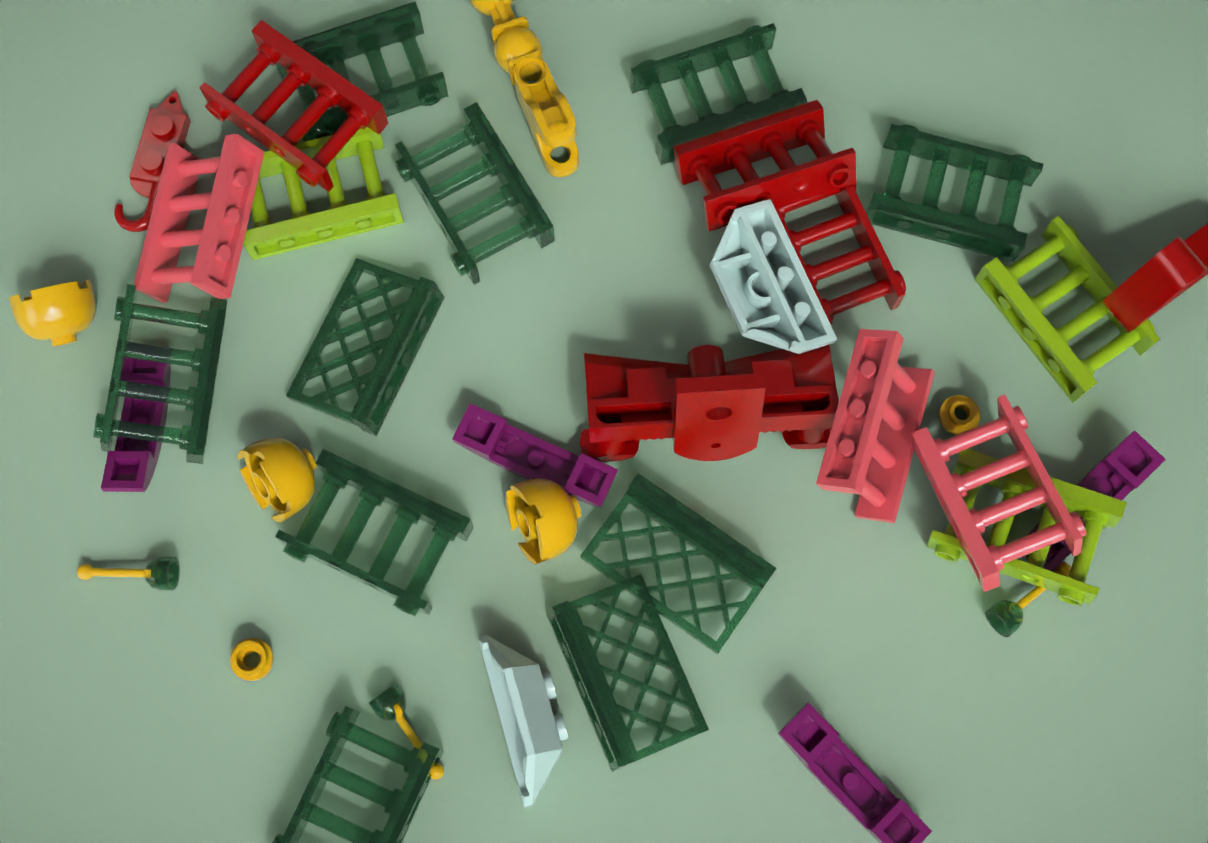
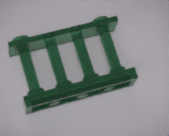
[276,1,449,142]
[630,23,807,165]
[394,102,555,285]
[866,124,1044,262]
[94,284,228,464]
[275,449,474,616]
[272,706,444,843]

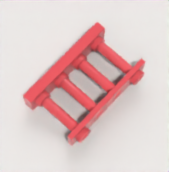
[133,134,264,303]
[816,329,935,523]
[911,395,1086,592]

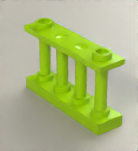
[243,127,404,261]
[974,215,1160,403]
[927,449,1127,606]

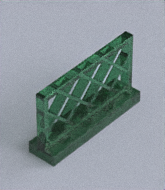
[286,258,445,436]
[580,473,776,654]
[547,574,709,772]

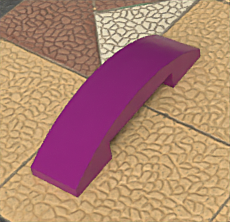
[101,346,171,492]
[452,403,618,508]
[1025,430,1166,571]
[777,703,932,843]

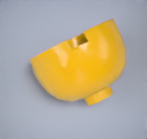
[8,280,96,347]
[237,438,317,523]
[505,478,581,564]

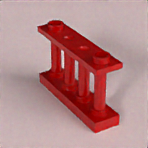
[200,20,389,192]
[673,100,857,232]
[776,183,906,325]

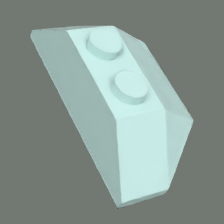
[709,199,837,354]
[478,635,569,808]

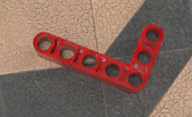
[1102,223,1208,333]

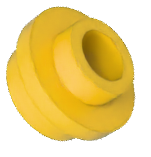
[939,395,980,435]
[230,638,274,681]

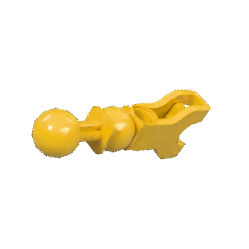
[470,0,579,177]

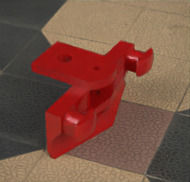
[579,345,839,462]

